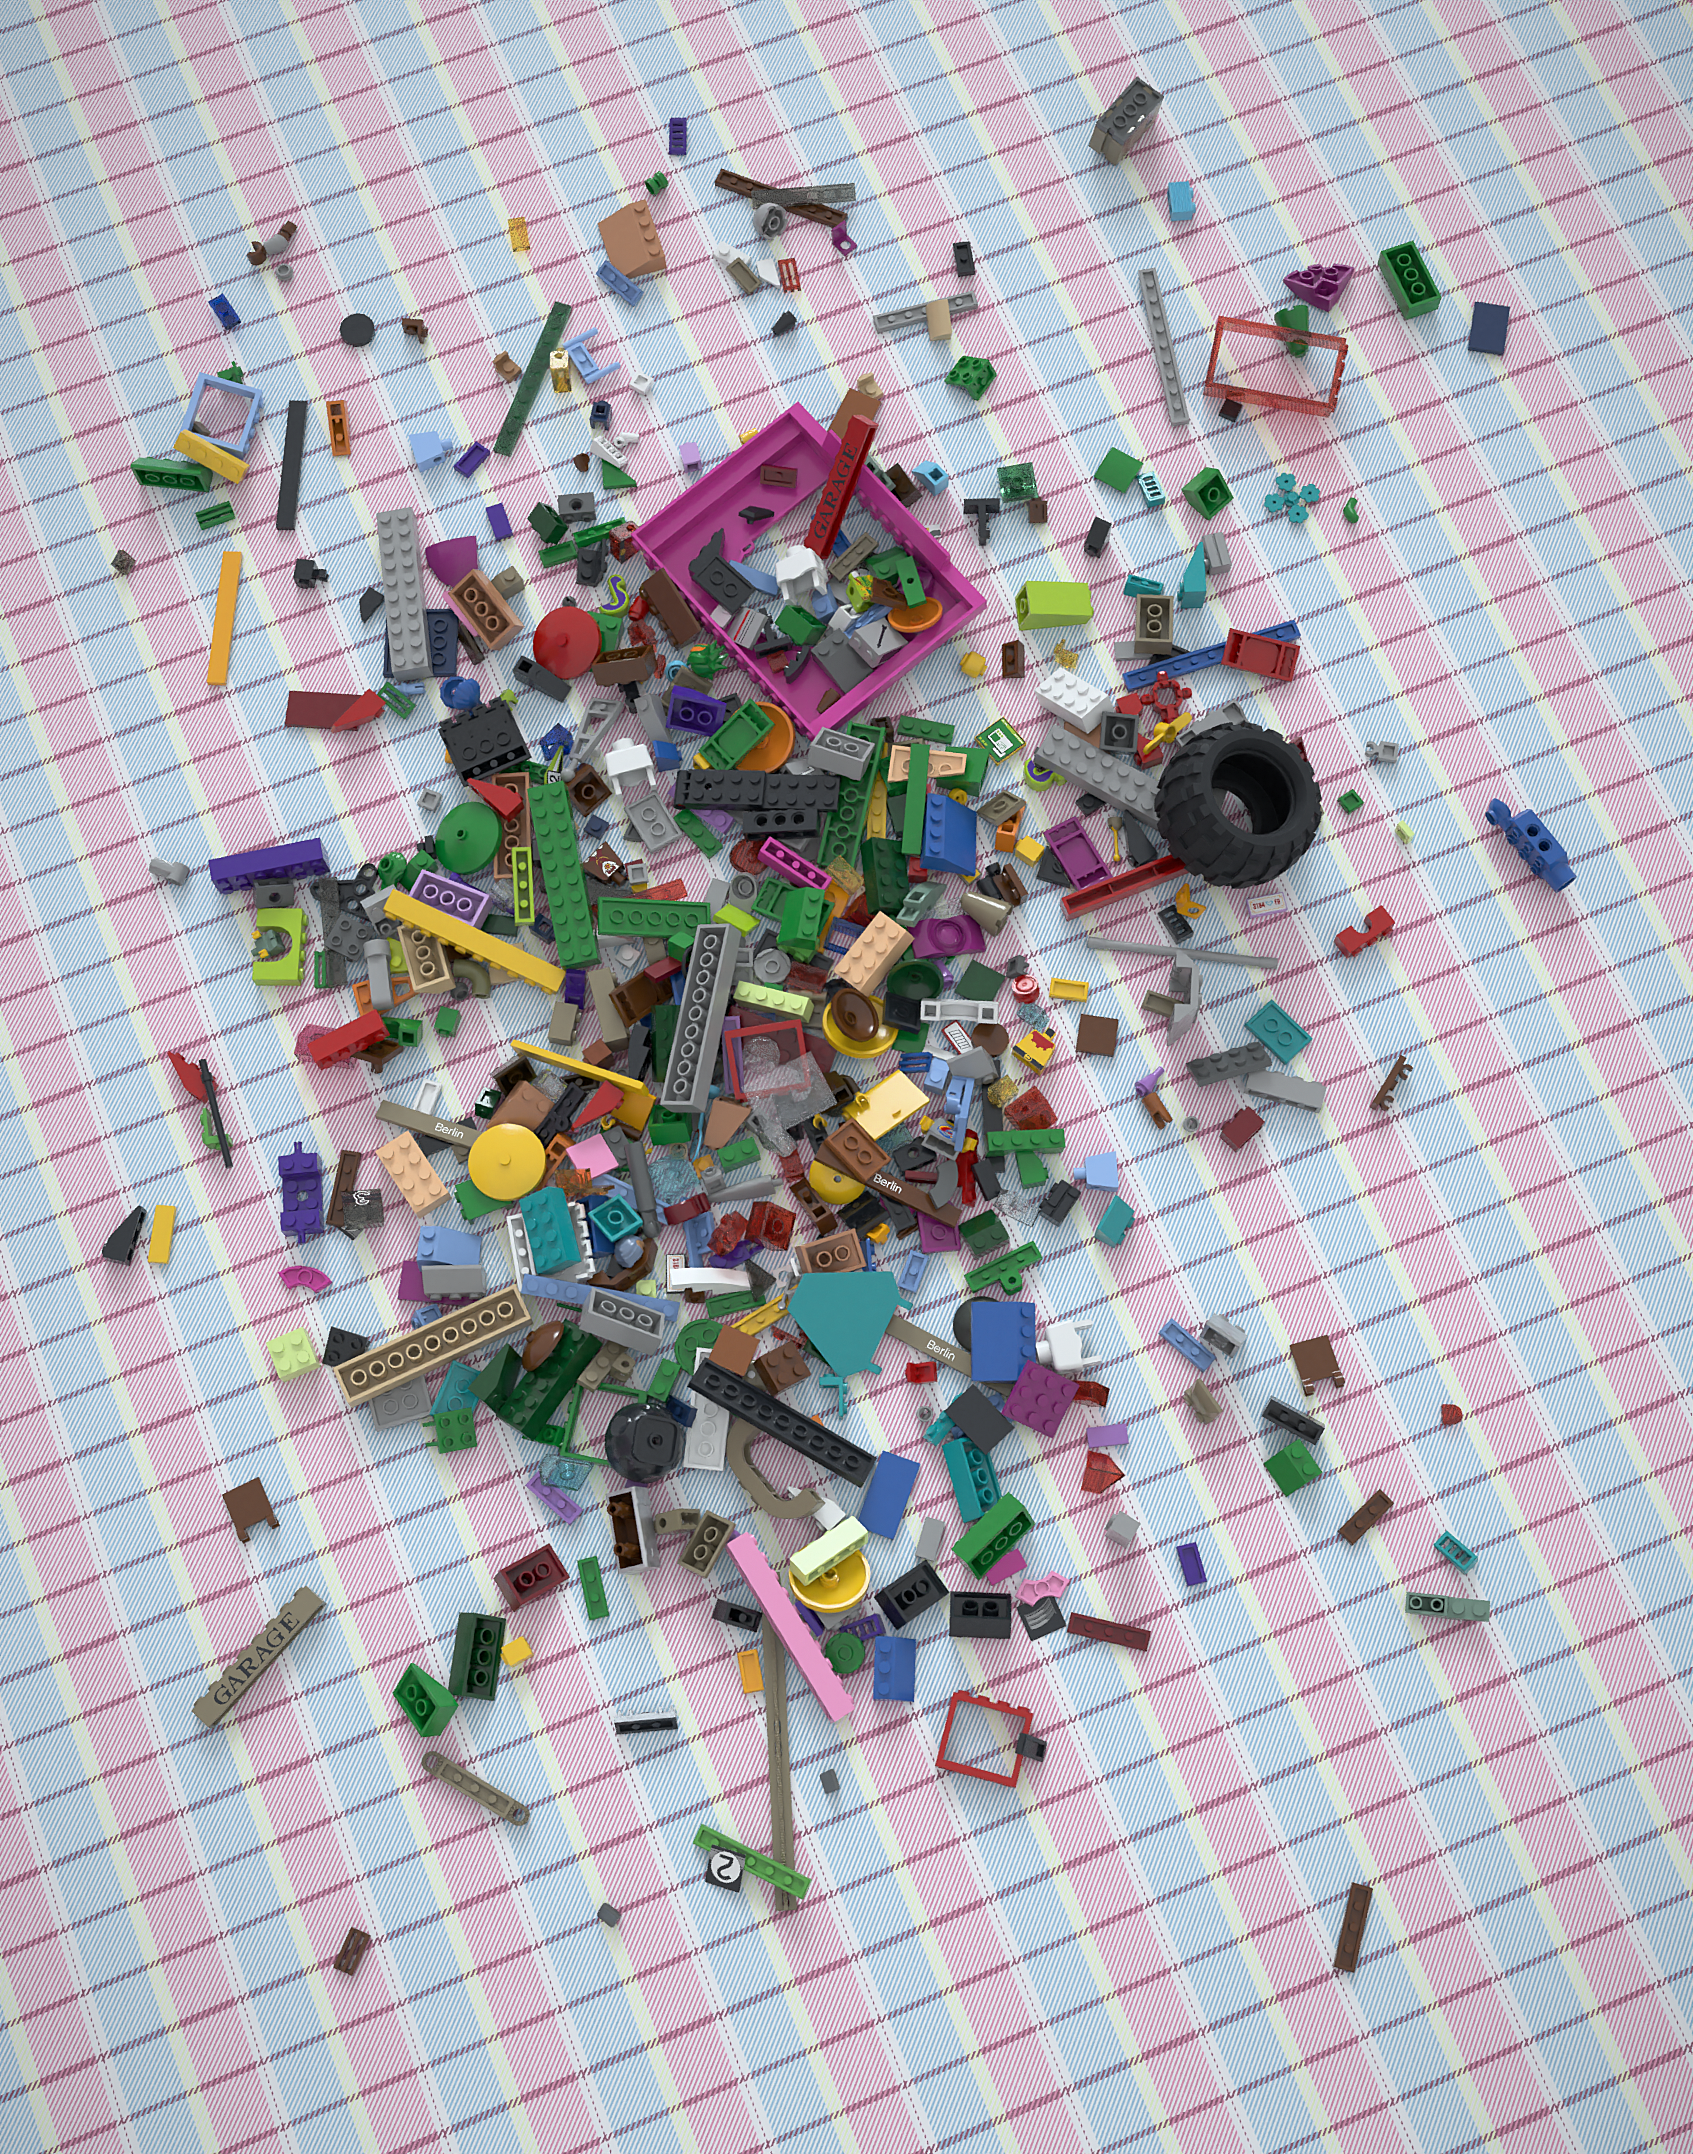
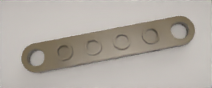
[421,1751,530,1826]

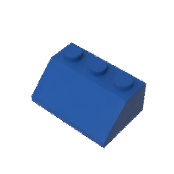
[575,1195,615,1259]
[873,1636,916,1702]

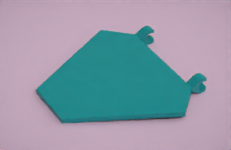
[787,1271,913,1378]

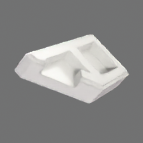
[756,258,780,289]

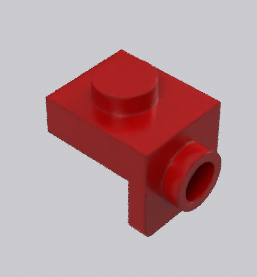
[905,1361,937,1385]

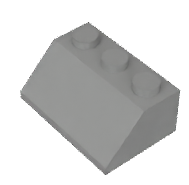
[807,727,875,781]
[422,1265,487,1300]

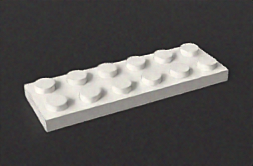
[683,1348,735,1471]

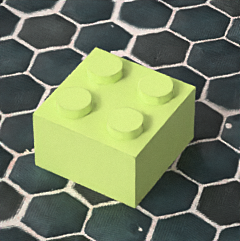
[266,1327,321,1383]

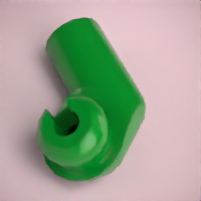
[1343,497,1359,524]

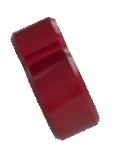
[662,1192,711,1226]

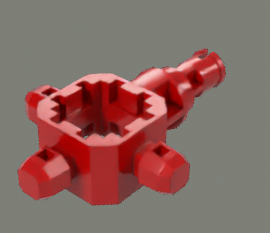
[1140,671,1192,743]

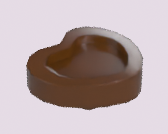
[573,453,590,472]

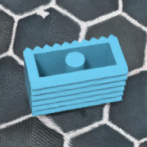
[1167,181,1196,221]

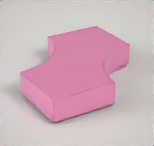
[1015,1571,1070,1607]

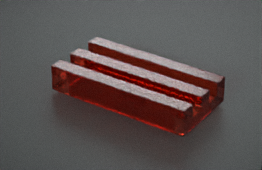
[778,257,801,294]

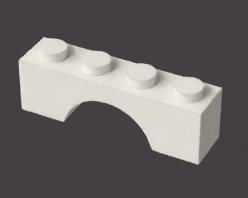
[920,998,999,1024]

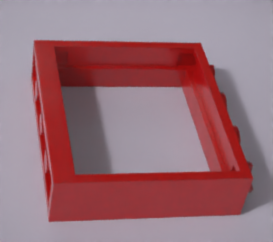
[724,1019,812,1103]
[935,1690,1034,1788]

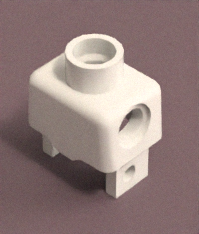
[775,545,829,605]
[605,738,658,802]
[1036,1319,1102,1375]

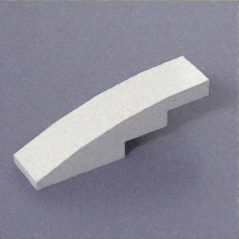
[670,1268,752,1295]

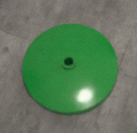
[435,802,502,875]

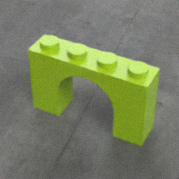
[252,908,309,986]

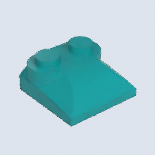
[588,1194,643,1243]

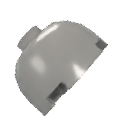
[753,203,788,240]

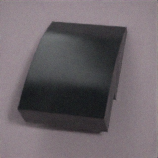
[628,1023,652,1082]

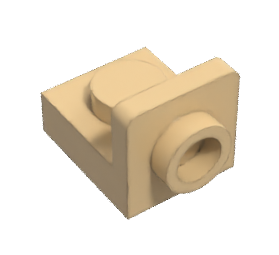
[857,372,883,400]

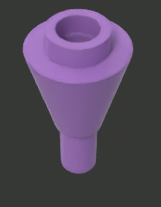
[1135,1066,1165,1096]

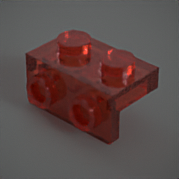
[627,619,657,652]

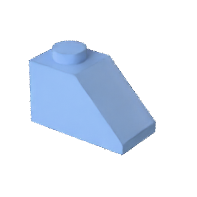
[924,1057,950,1096]

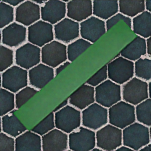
[901,743,930,856]

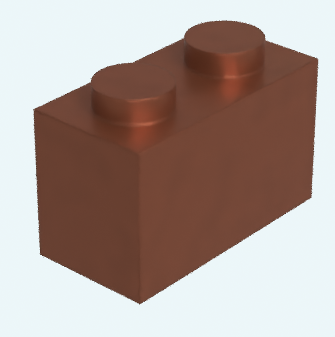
[582,1038,616,1070]

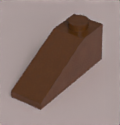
[789,1177,838,1236]

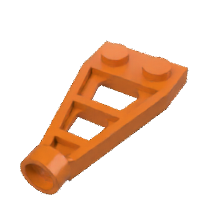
[352,976,419,1017]

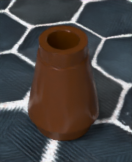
[816,688,842,714]

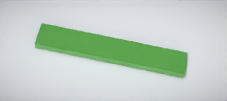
[693,1824,812,1900]

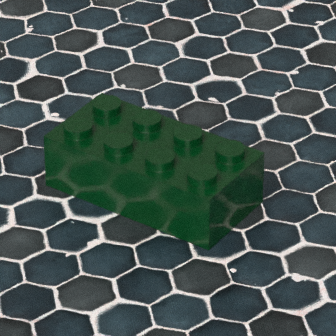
[860,837,910,918]

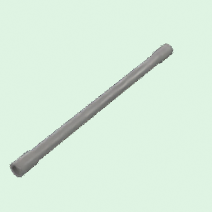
[1087,937,1278,969]

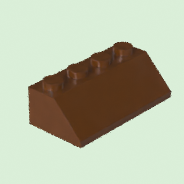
[639,567,702,651]

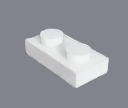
[713,241,751,266]

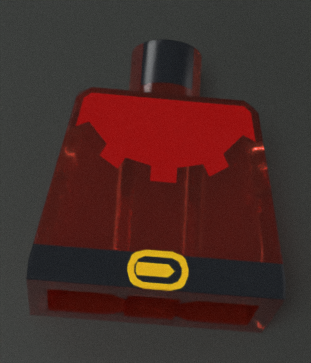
[609,521,643,564]

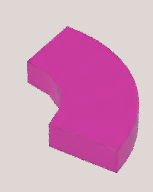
[278,1266,333,1294]

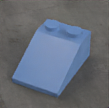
[416,1226,482,1272]

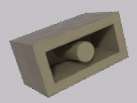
[547,1001,582,1047]

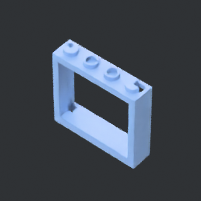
[179,372,265,460]

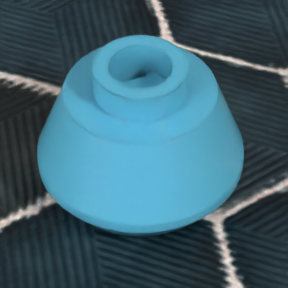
[665,660,689,682]

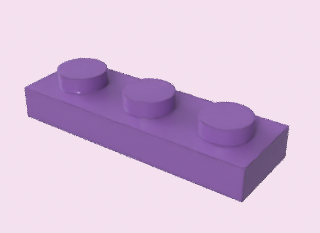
[525,1470,584,1526]

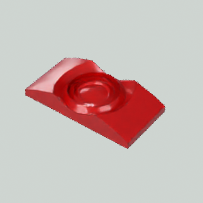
[1221,628,1300,682]

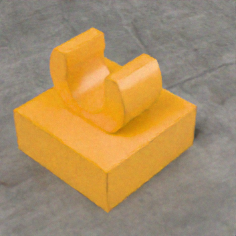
[864,1223,891,1245]

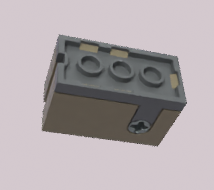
[1088,77,1164,166]

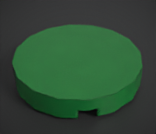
[825,1632,866,1674]

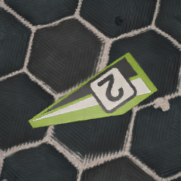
[544,745,563,785]

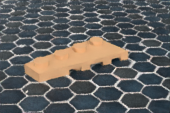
[888,745,967,783]

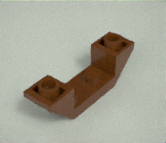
[587,1238,658,1292]

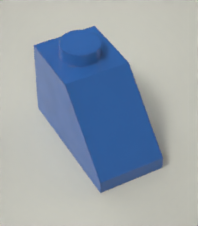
[652,740,683,772]

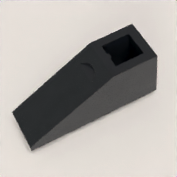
[688,528,725,577]
[513,655,572,703]

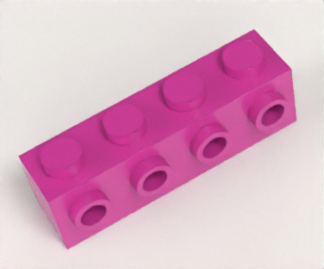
[757,837,832,892]

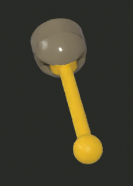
[1107,816,1123,862]

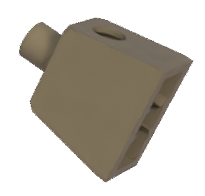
[653,1509,701,1535]

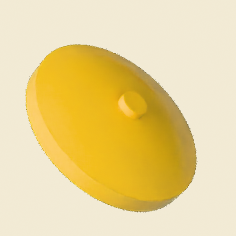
[822,995,898,1059]
[468,1124,546,1201]
[789,1544,870,1613]

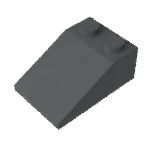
[811,628,874,695]

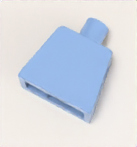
[408,431,453,473]
[1073,1151,1119,1192]

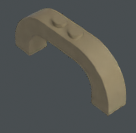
[727,1417,825,1519]

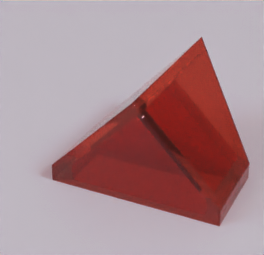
[837,891,875,932]
[1081,1451,1125,1494]

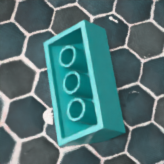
[942,1438,1002,1523]

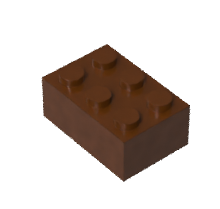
[591,645,658,687]

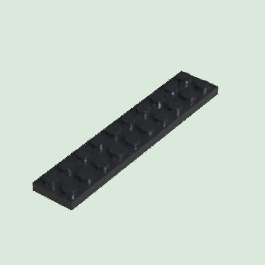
[687,1357,877,1488]

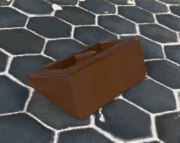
[1002,640,1025,678]

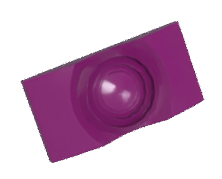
[1043,816,1113,891]
[906,915,986,959]

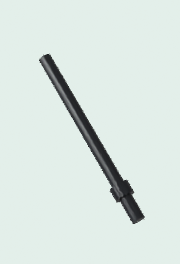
[199,1059,233,1169]

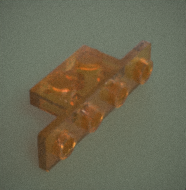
[554,1168,615,1197]

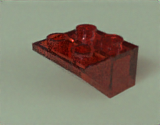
[1004,1085,1058,1131]

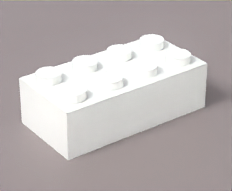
[1034,667,1114,734]

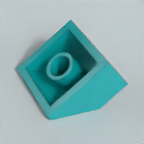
[1094,1195,1135,1248]

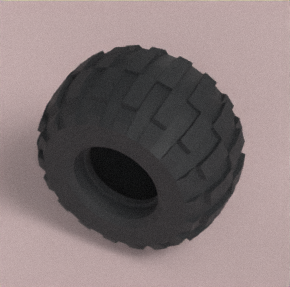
[1154,722,1322,889]

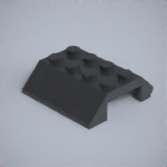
[438,696,532,787]

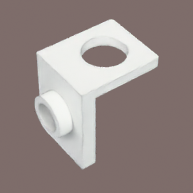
[772,1258,802,1289]

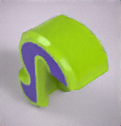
[598,574,630,618]
[1023,758,1067,792]

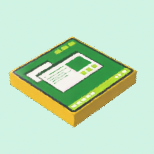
[974,716,1026,766]

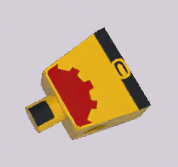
[1011,1027,1056,1076]

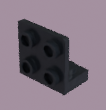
[575,539,609,587]

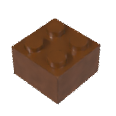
[753,1340,812,1397]

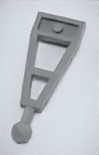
[560,697,624,782]

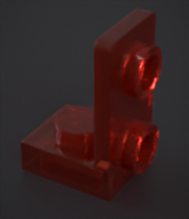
[770,1325,808,1350]

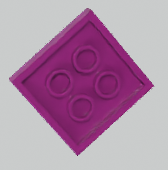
[1001,1360,1080,1439]

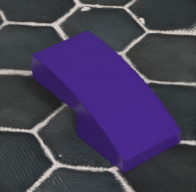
[565,969,586,1010]

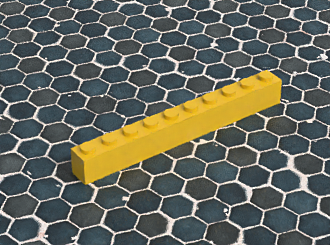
[383,889,566,995]

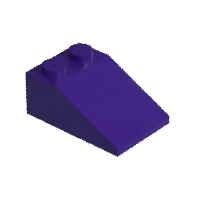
[666,685,726,737]

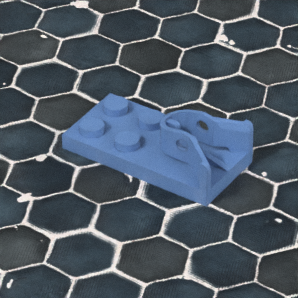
[943,1075,975,1152]

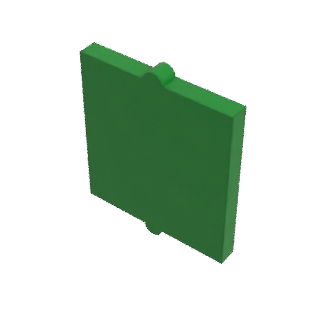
[892,1022,930,1054]

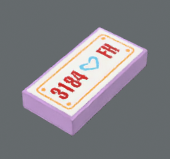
[1246,892,1288,919]

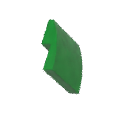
[1093,447,1144,494]

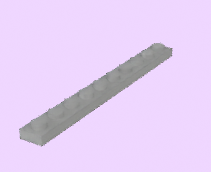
[1138,267,1190,427]

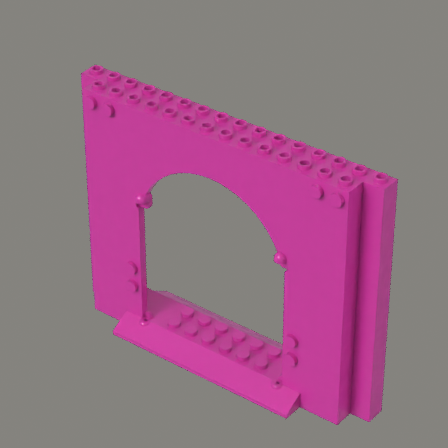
[631,401,987,742]

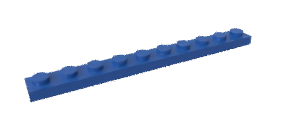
[1122,620,1301,693]

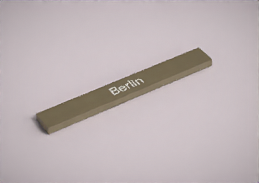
[375,1100,484,1150]
[884,1314,1015,1398]

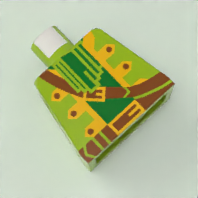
[846,571,875,613]

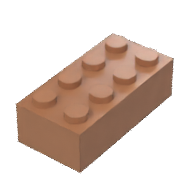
[448,569,525,651]

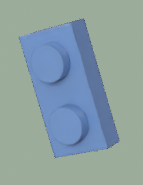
[897,1250,929,1294]

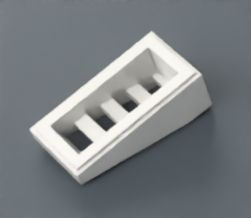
[590,435,629,468]

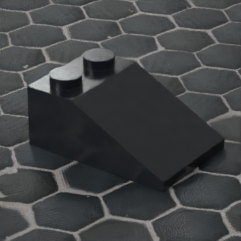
[874,1560,950,1631]

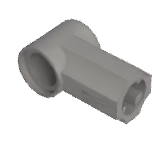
[149,857,190,886]

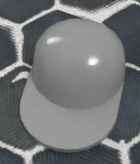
[729,872,759,913]

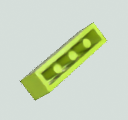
[511,847,535,926]

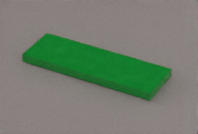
[597,897,711,939]

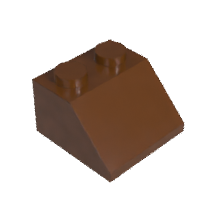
[565,763,612,818]

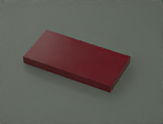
[285,690,362,731]

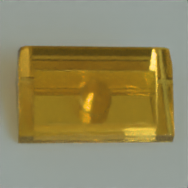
[824,855,864,897]

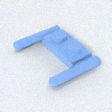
[562,327,620,385]

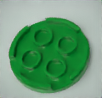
[674,1319,723,1376]

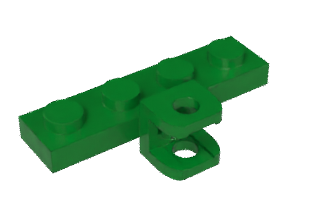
[964,1241,1042,1296]

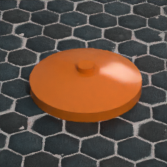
[730,702,796,774]

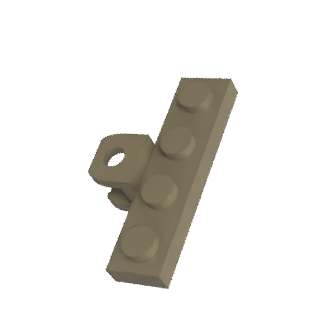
[577,1340,635,1393]

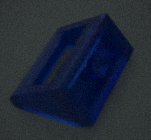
[539,723,574,761]
[822,916,866,956]

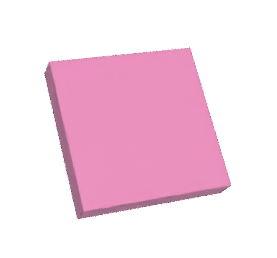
[565,1133,619,1184]

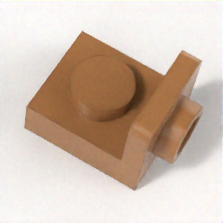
[493,350,522,383]

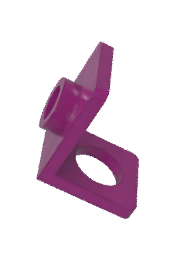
[831,221,857,256]

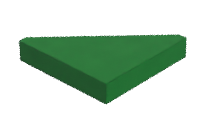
[601,458,637,490]

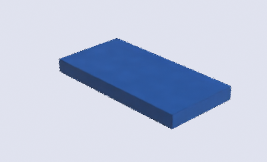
[858,1450,920,1540]

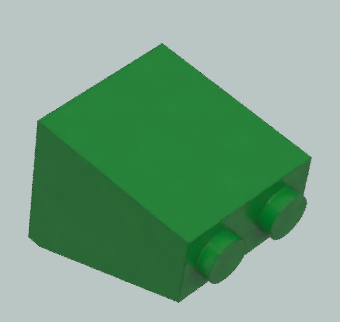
[934,746,990,798]

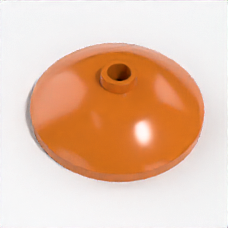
[888,597,943,633]

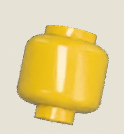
[959,651,988,678]

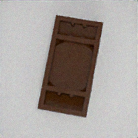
[608,960,673,1028]

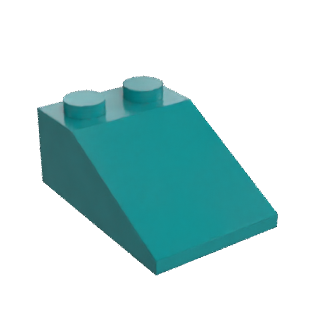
[1177,542,1206,609]

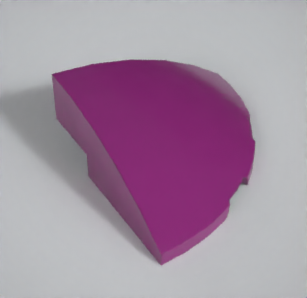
[1283,264,1355,312]
[425,536,480,587]

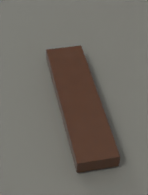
[325,1150,362,1228]
[1333,1882,1373,1973]

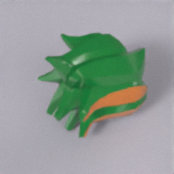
[686,640,729,681]

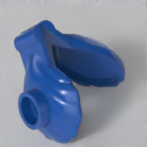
[440,676,482,716]

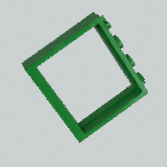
[558,1382,649,1468]

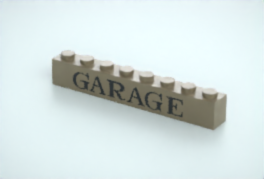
[191,1586,327,1729]

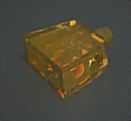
[550,348,572,393]

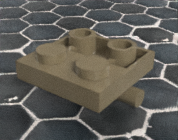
[785,987,827,1030]

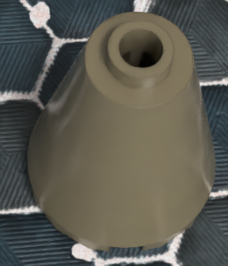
[959,891,1014,937]

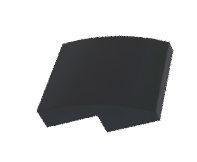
[836,1190,890,1239]

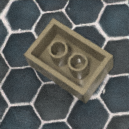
[1134,594,1174,655]

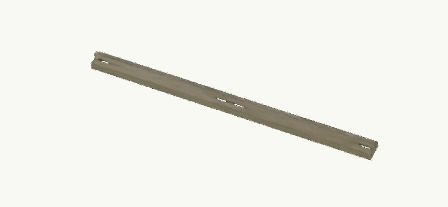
[761,1572,797,1911]

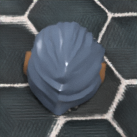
[614,1235,645,1268]

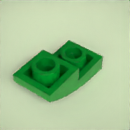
[522,1424,565,1448]

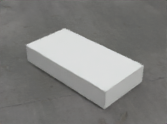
[412,1078,443,1115]

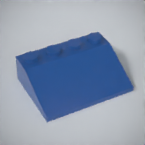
[920,793,977,876]
[971,1301,1036,1384]

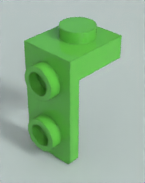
[200,1108,233,1150]

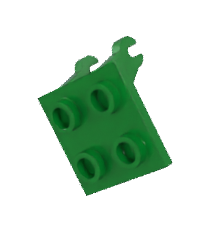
[422,1407,477,1454]

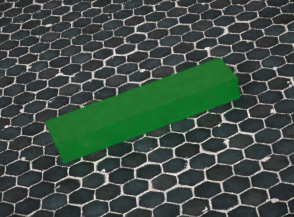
[817,721,887,875]

